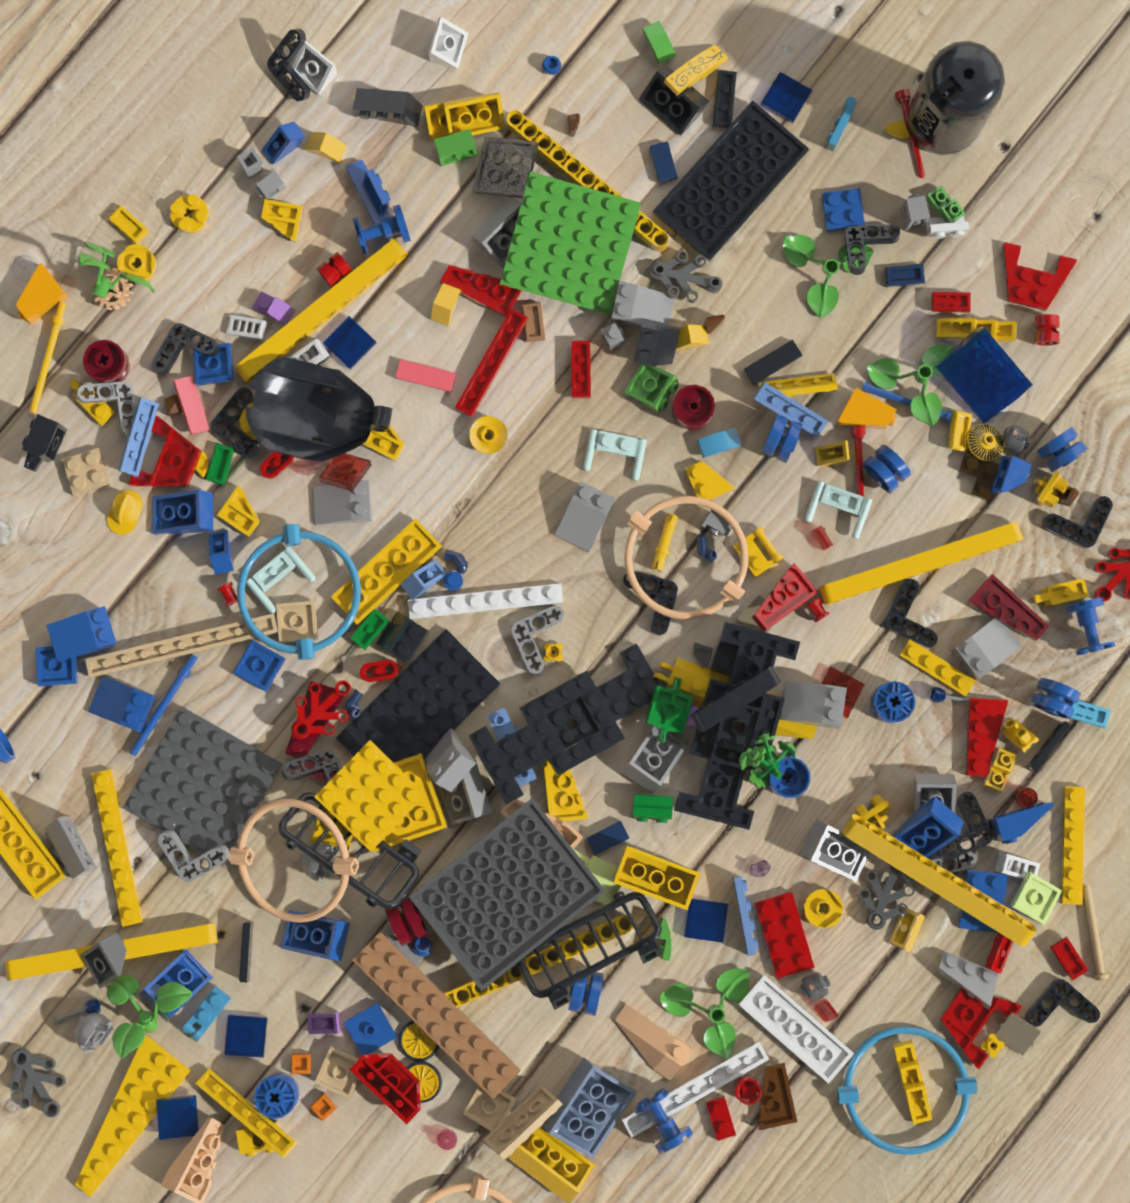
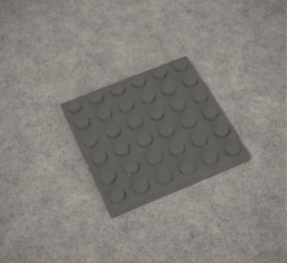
[122,706,283,866]

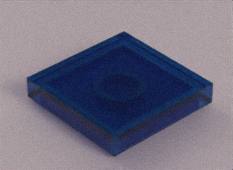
[761,72,812,123]
[323,316,377,370]
[684,898,728,943]
[224,1014,268,1058]
[156,1095,199,1140]

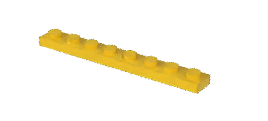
[92,769,143,927]

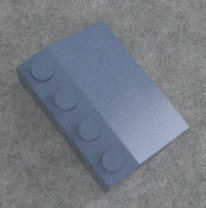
[542,1058,636,1159]

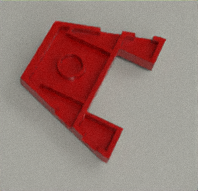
[1003,242,1077,311]
[128,415,202,487]
[940,987,1022,1069]

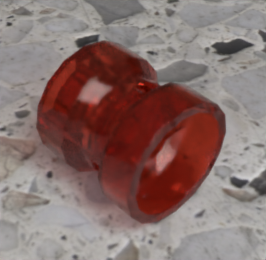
[1015,788,1038,807]

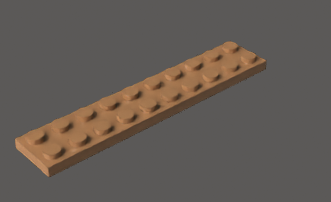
[352,931,521,1099]

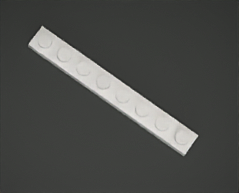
[408,583,563,619]
[622,1041,769,1137]

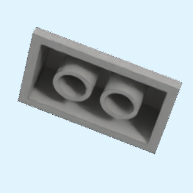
[471,196,522,268]
[438,757,492,826]
[45,816,97,880]

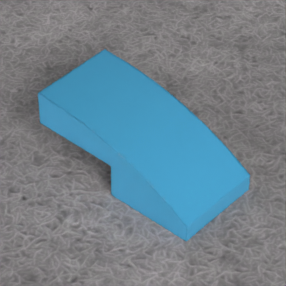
[697,427,742,458]

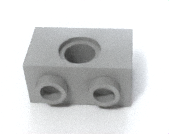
[901,194,930,231]

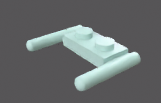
[583,429,647,481]
[804,481,872,539]
[246,546,316,614]

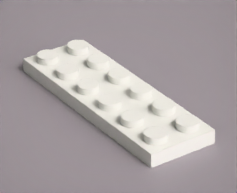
[738,975,854,1084]

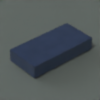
[649,141,678,183]
[884,264,925,288]
[586,821,629,855]

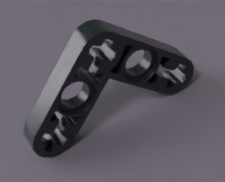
[267,28,310,101]
[844,225,900,275]
[152,323,220,375]
[211,387,259,459]
[1042,496,1113,549]
[623,571,678,636]
[884,578,938,648]
[282,750,342,783]
[938,791,993,861]
[1025,978,1100,1027]

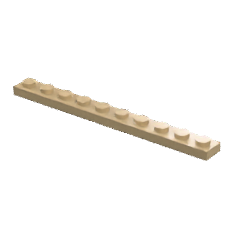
[85,613,278,678]

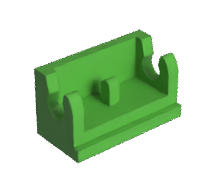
[434,129,478,166]

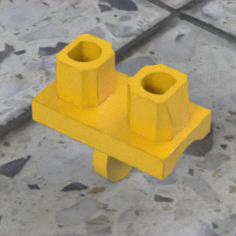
[1033,471,1068,508]
[1002,718,1039,752]
[855,794,891,829]

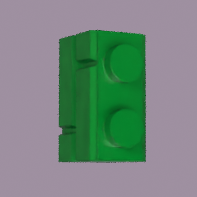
[632,794,673,823]

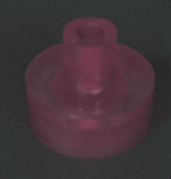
[437,1129,457,1150]

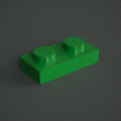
[351,609,390,651]

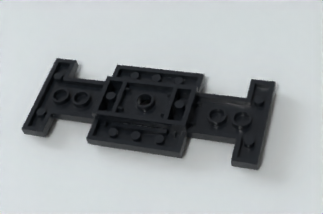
[674,622,800,830]
[468,643,661,805]

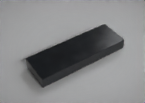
[712,70,737,128]
[744,339,803,386]
[1027,721,1071,772]
[239,922,253,983]

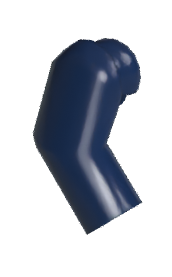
[697,537,717,562]
[444,550,468,574]
[345,689,363,718]

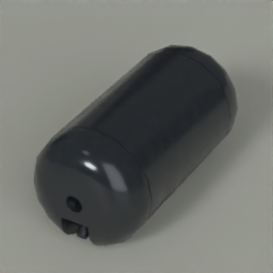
[907,41,1005,155]

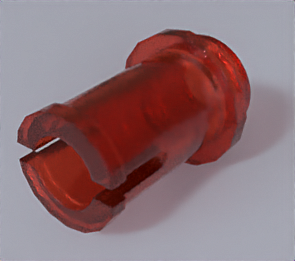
[812,525,834,551]

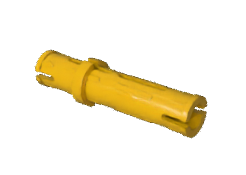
[651,513,678,572]

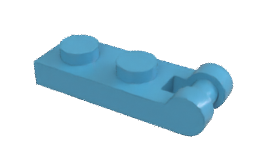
[826,97,857,152]
[182,986,232,1042]

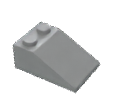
[611,281,674,329]
[313,480,373,525]
[555,481,615,552]
[952,619,1022,680]
[780,682,847,729]
[622,726,689,794]
[426,728,476,792]
[914,774,957,813]
[800,819,870,881]

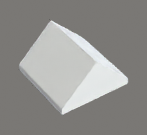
[428,17,468,69]
[292,41,338,95]

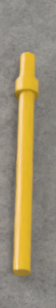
[29,302,66,413]

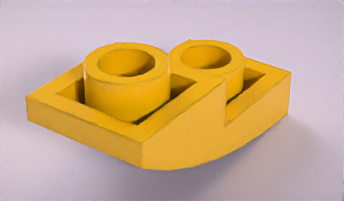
[983,748,1017,793]

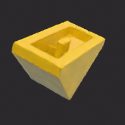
[304,132,346,163]
[431,283,461,326]
[676,325,709,351]
[815,440,850,466]

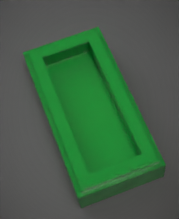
[205,443,235,486]

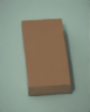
[522,302,545,343]

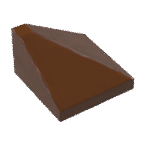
[567,113,580,137]
[705,314,725,334]
[164,394,183,417]
[1054,486,1079,507]

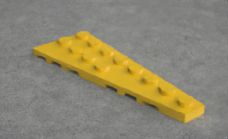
[75,1034,191,1197]

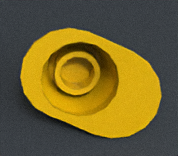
[107,490,143,535]

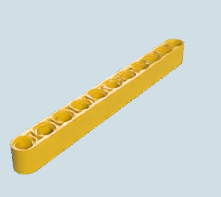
[506,110,669,252]
[235,239,408,384]
[819,522,1024,606]
[842,814,1037,947]
[444,915,633,1007]
[4,923,218,981]

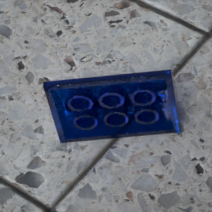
[935,327,1033,424]

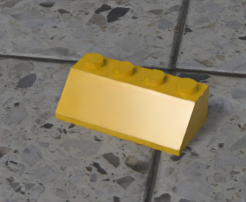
[507,1126,595,1203]

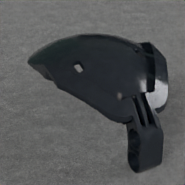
[245,357,393,462]

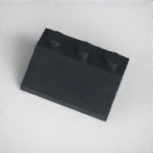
[638,65,709,136]

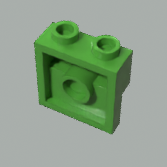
[624,364,679,413]

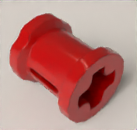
[217,582,238,607]
[805,598,830,623]

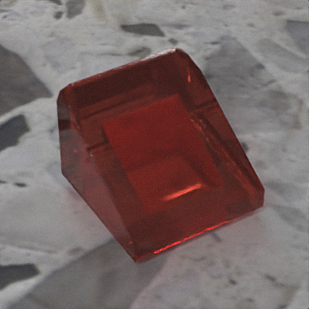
[814,999,839,1022]

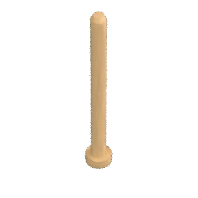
[1083,885,1109,980]

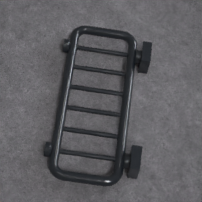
[278,783,422,909]
[517,891,662,1010]

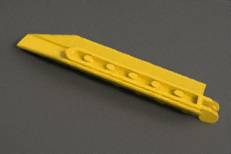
[653,657,818,739]

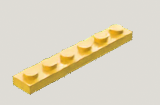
[1061,786,1085,905]
[196,1068,297,1159]

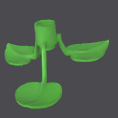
[783,235,874,318]
[78,242,155,298]
[867,344,954,426]
[659,968,749,1059]
[107,975,193,1059]

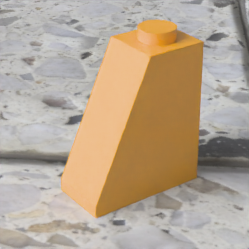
[16,263,68,324]
[836,388,897,429]

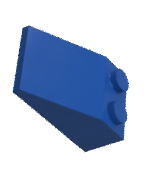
[152,489,213,535]
[46,606,116,662]
[88,676,157,732]
[893,797,964,858]
[989,802,1054,844]
[958,869,1008,933]
[281,910,350,961]
[140,949,213,1022]

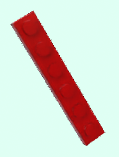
[455,308,529,418]

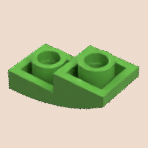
[642,21,676,64]
[926,185,966,223]
[659,918,671,961]

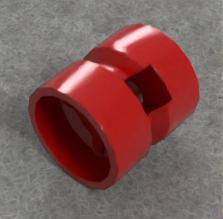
[316,252,352,288]
[1034,314,1060,346]
[734,1076,761,1105]

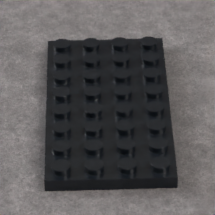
[653,100,810,262]
[336,629,501,763]

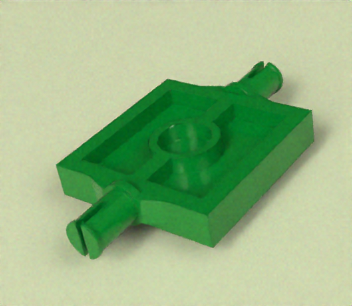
[645,677,693,743]

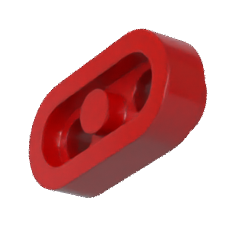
[260,452,294,479]
[360,660,399,683]

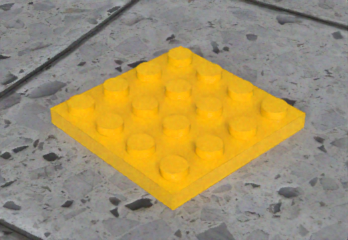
[314,740,426,852]
[373,753,447,853]

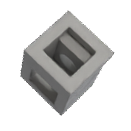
[237,147,263,179]
[254,168,286,200]
[601,323,627,351]
[701,510,732,537]

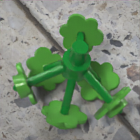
[739,733,797,788]

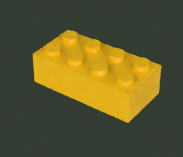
[612,845,701,910]

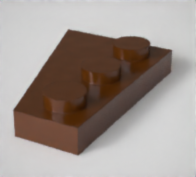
[758,1062,798,1130]

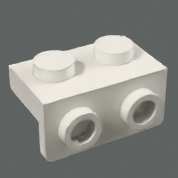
[926,216,969,239]

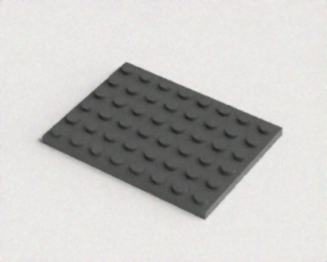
[409,798,606,991]

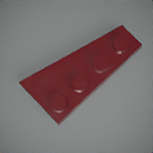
[966,574,1050,641]
[285,681,347,758]

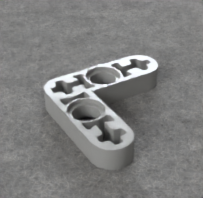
[76,381,136,437]
[511,606,564,674]
[158,830,230,882]

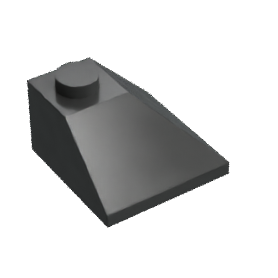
[80,932,127,989]

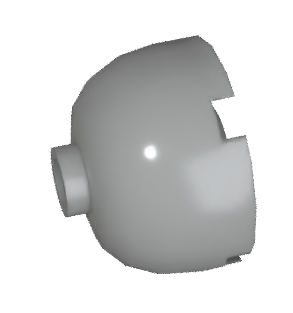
[301,842,338,883]
[74,1013,114,1053]

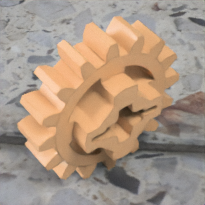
[91,268,133,310]

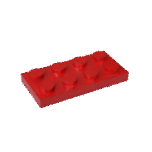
[754,892,815,979]

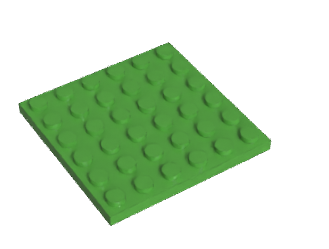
[500,172,641,315]

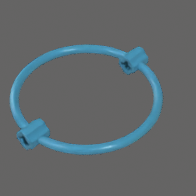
[237,524,361,660]
[837,1026,977,1155]

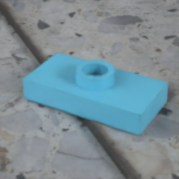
[1070,700,1111,729]

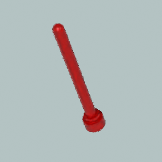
[895,89,925,178]
[850,426,866,516]

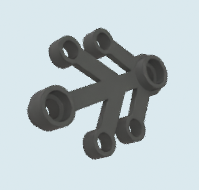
[650,250,723,303]
[859,864,915,930]
[9,1048,66,1118]

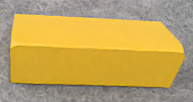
[888,907,925,952]

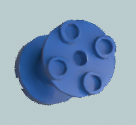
[352,204,411,255]
[1065,597,1115,656]
[635,1088,693,1154]

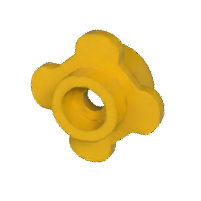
[544,643,563,662]
[981,1034,1005,1058]

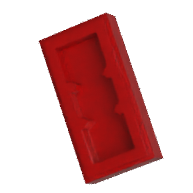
[931,292,971,313]
[1050,936,1088,981]

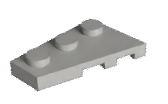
[937,951,999,1009]

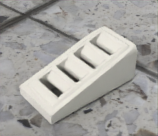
[226,315,268,341]
[289,339,330,364]
[995,852,1040,879]

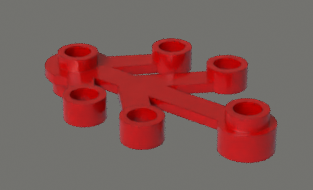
[1095,548,1130,602]
[291,680,351,739]

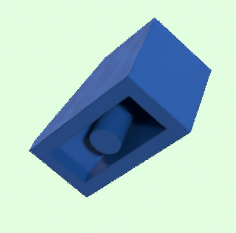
[262,122,305,165]
[991,456,1031,493]
[209,530,234,574]

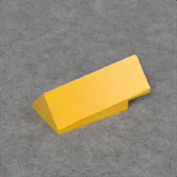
[424,92,505,141]

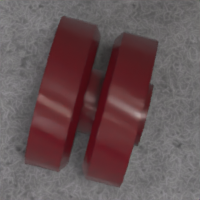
[83,339,130,383]
[672,384,715,431]
[385,896,428,946]

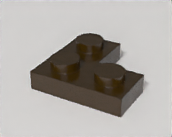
[959,452,1000,502]

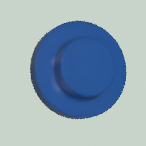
[542,56,561,75]
[444,571,463,591]
[413,937,432,957]

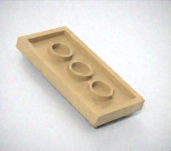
[483,1085,562,1160]

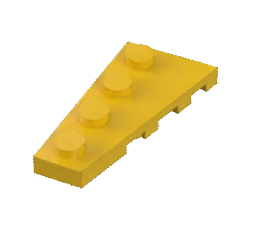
[543,760,588,821]

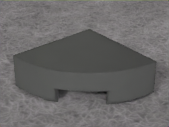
[694,642,713,667]

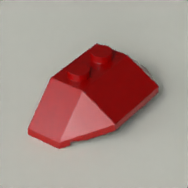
[349,1053,421,1125]

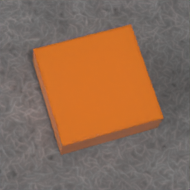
[291,1053,311,1074]
[309,1093,337,1121]

